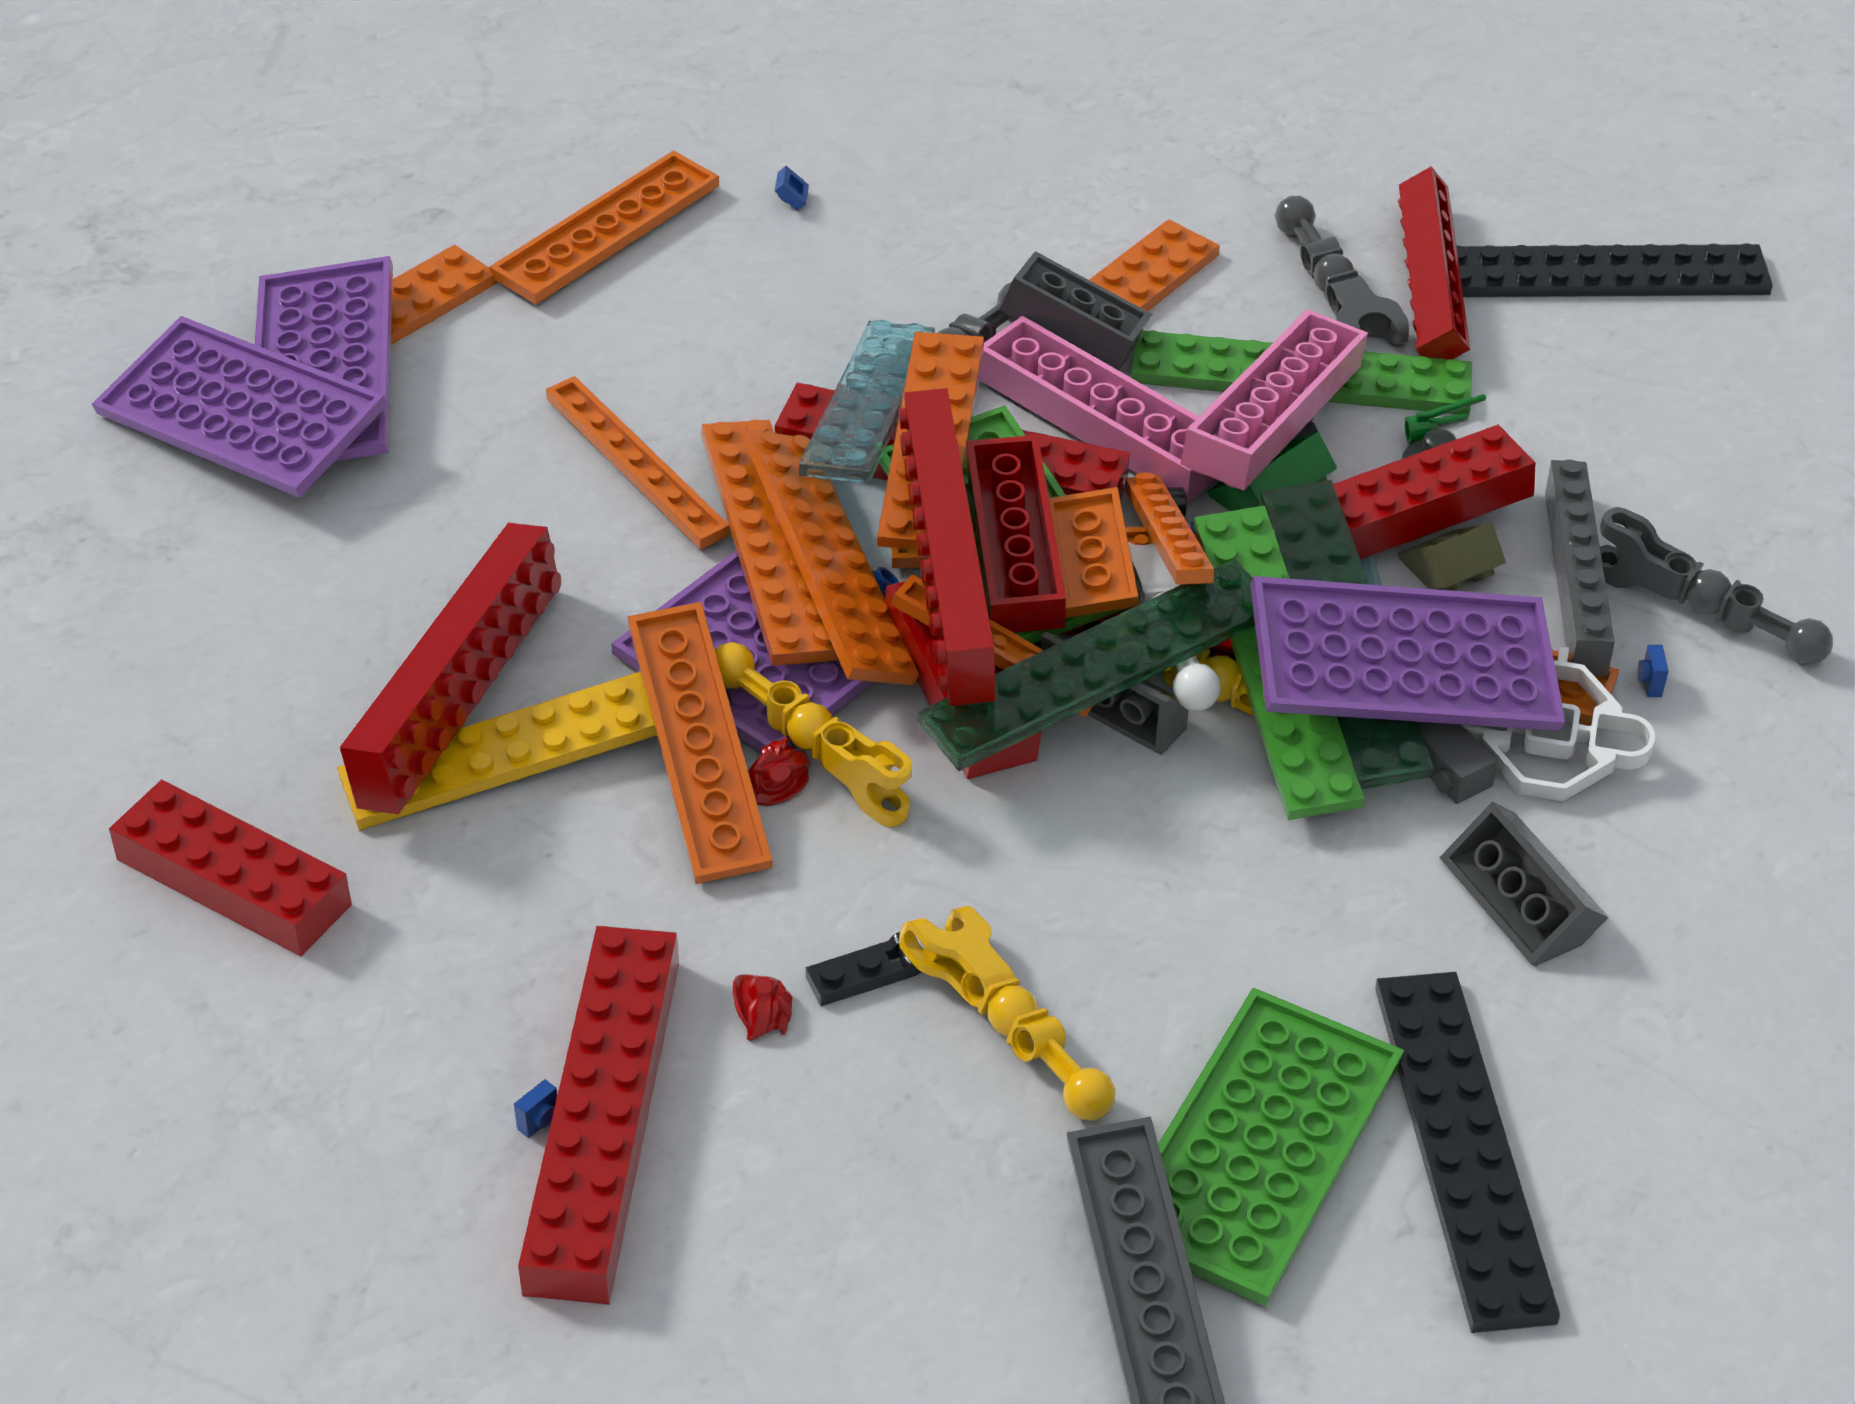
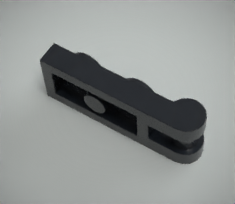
[806,932,921,1007]

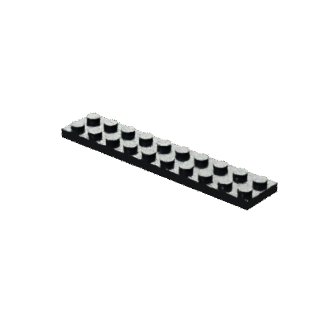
[1456,243,1773,297]
[1375,972,1560,1333]

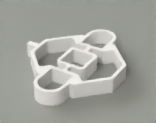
[1461,646,1655,802]

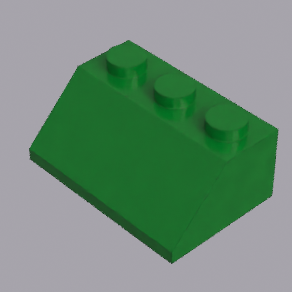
[1207,431,1337,511]

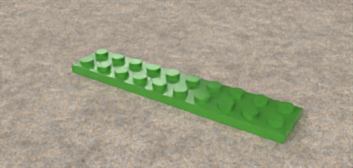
[1131,330,1472,415]
[1194,505,1365,820]

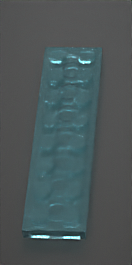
[799,320,935,484]

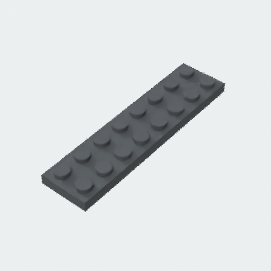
[1067,1116,1225,1404]

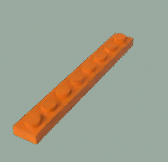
[546,376,730,550]
[1125,472,1214,585]

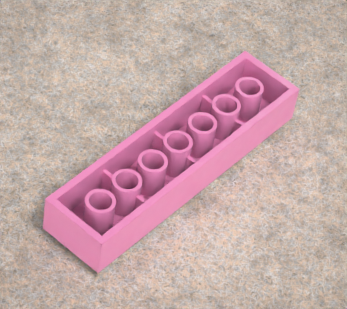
[1180,309,1368,490]
[978,316,1217,503]

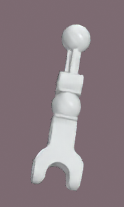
[1128,542,1221,712]

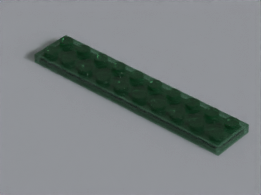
[1260,480,1434,789]
[917,559,1255,771]

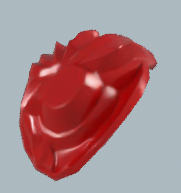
[748,737,811,806]
[733,974,793,1041]

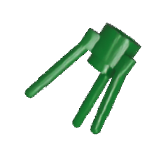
[1404,394,1486,444]

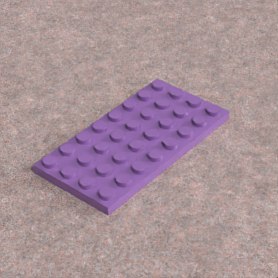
[255,256,393,461]
[92,316,388,498]
[1250,576,1566,731]

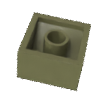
[1398,522,1506,591]

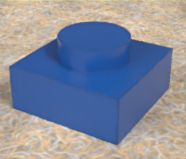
[774,165,809,211]
[1637,645,1669,697]
[514,1079,557,1139]

